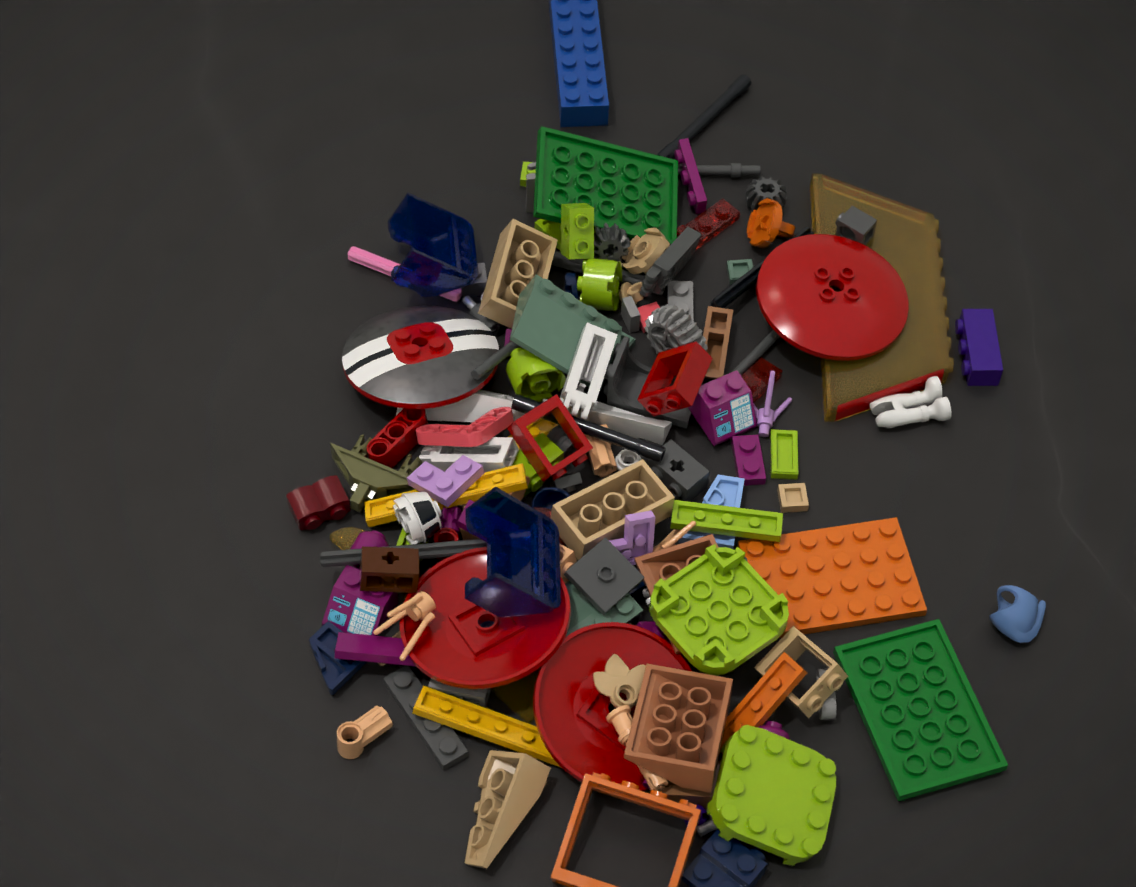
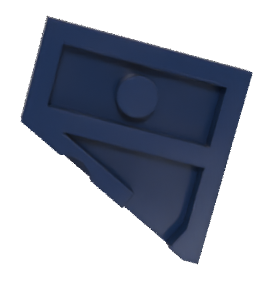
[309,620,367,695]

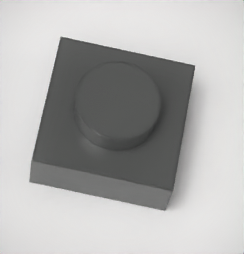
[548,472,583,492]

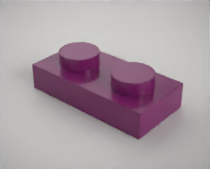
[731,435,766,486]

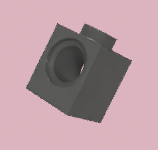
[835,205,877,245]

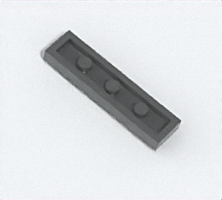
[383,665,468,771]

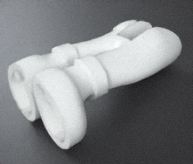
[869,376,952,428]

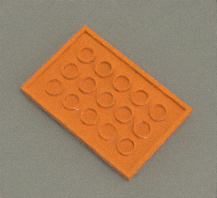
[737,517,927,638]

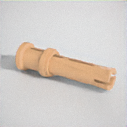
[606,705,668,791]

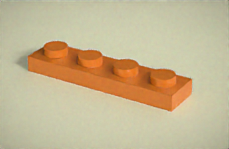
[720,652,808,754]

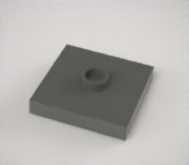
[564,537,645,616]

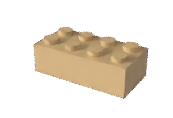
[478,219,558,329]
[550,459,675,560]

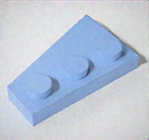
[679,474,744,549]

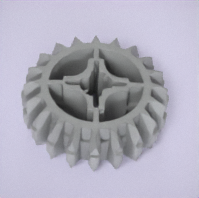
[645,304,708,354]

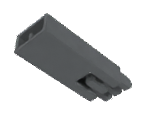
[640,226,702,296]

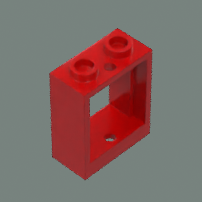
[637,341,713,417]
[507,394,593,482]

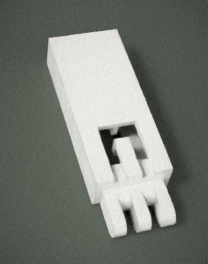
[560,323,618,421]
[419,437,519,472]

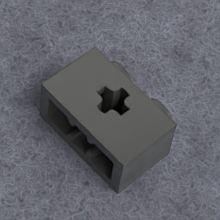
[648,439,710,502]

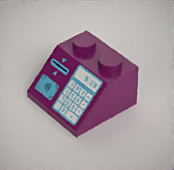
[688,370,757,446]
[322,565,398,636]

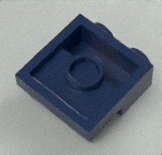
[681,829,767,887]

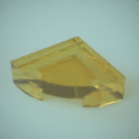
[330,527,364,550]

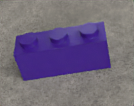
[955,309,1003,386]

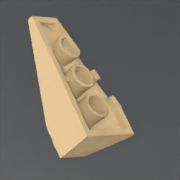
[465,750,551,869]

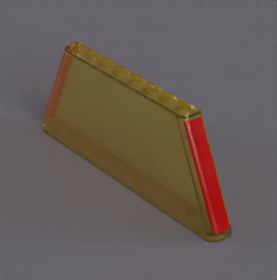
[810,173,954,422]

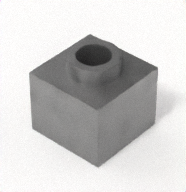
[460,263,487,297]

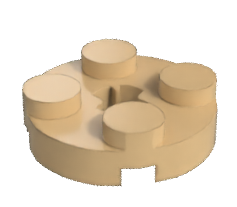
[622,228,670,274]

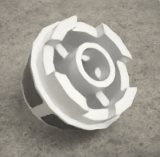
[393,492,442,545]

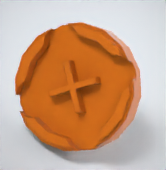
[747,198,796,248]

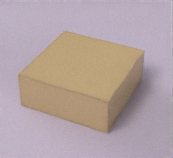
[777,483,809,513]

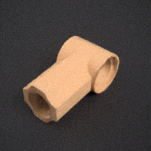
[584,424,617,478]
[337,706,393,759]

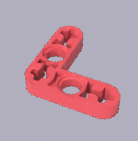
[416,407,514,447]

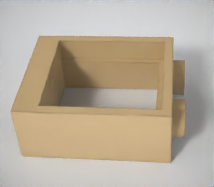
[754,626,848,718]

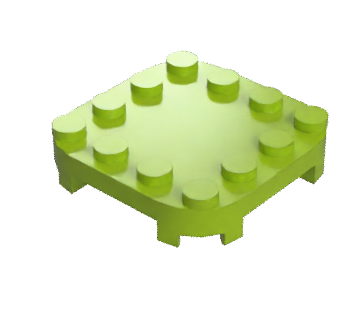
[649,544,789,676]
[707,725,836,866]

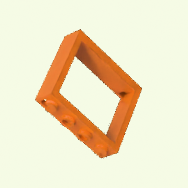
[551,772,701,887]

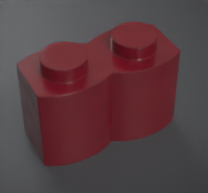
[286,475,351,530]

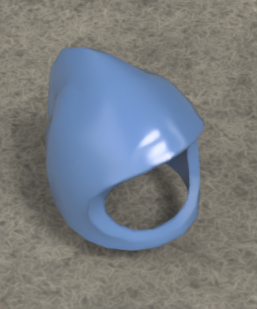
[989,585,1046,643]

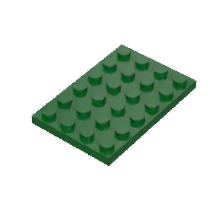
[533,126,678,245]
[833,619,1008,801]

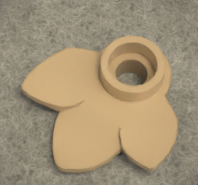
[593,654,646,709]

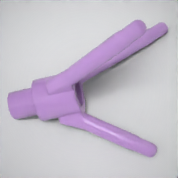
[753,371,792,437]

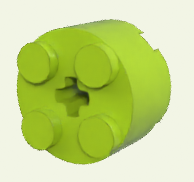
[577,258,623,311]
[506,347,566,402]

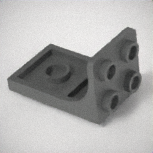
[604,336,703,429]

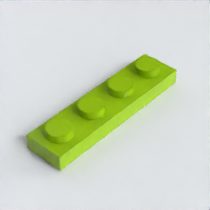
[670,500,783,542]

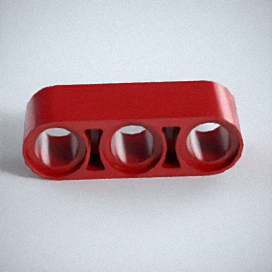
[367,408,428,468]

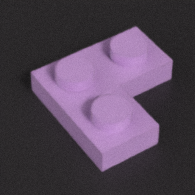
[407,455,485,507]
[597,510,655,565]

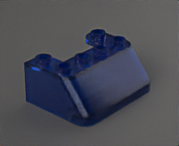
[388,192,479,297]
[465,487,561,618]

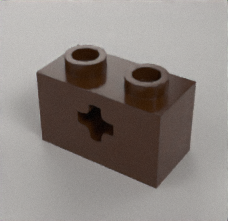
[360,546,419,593]

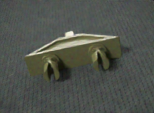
[330,434,422,512]

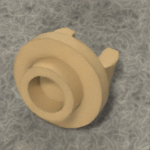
[619,282,644,304]

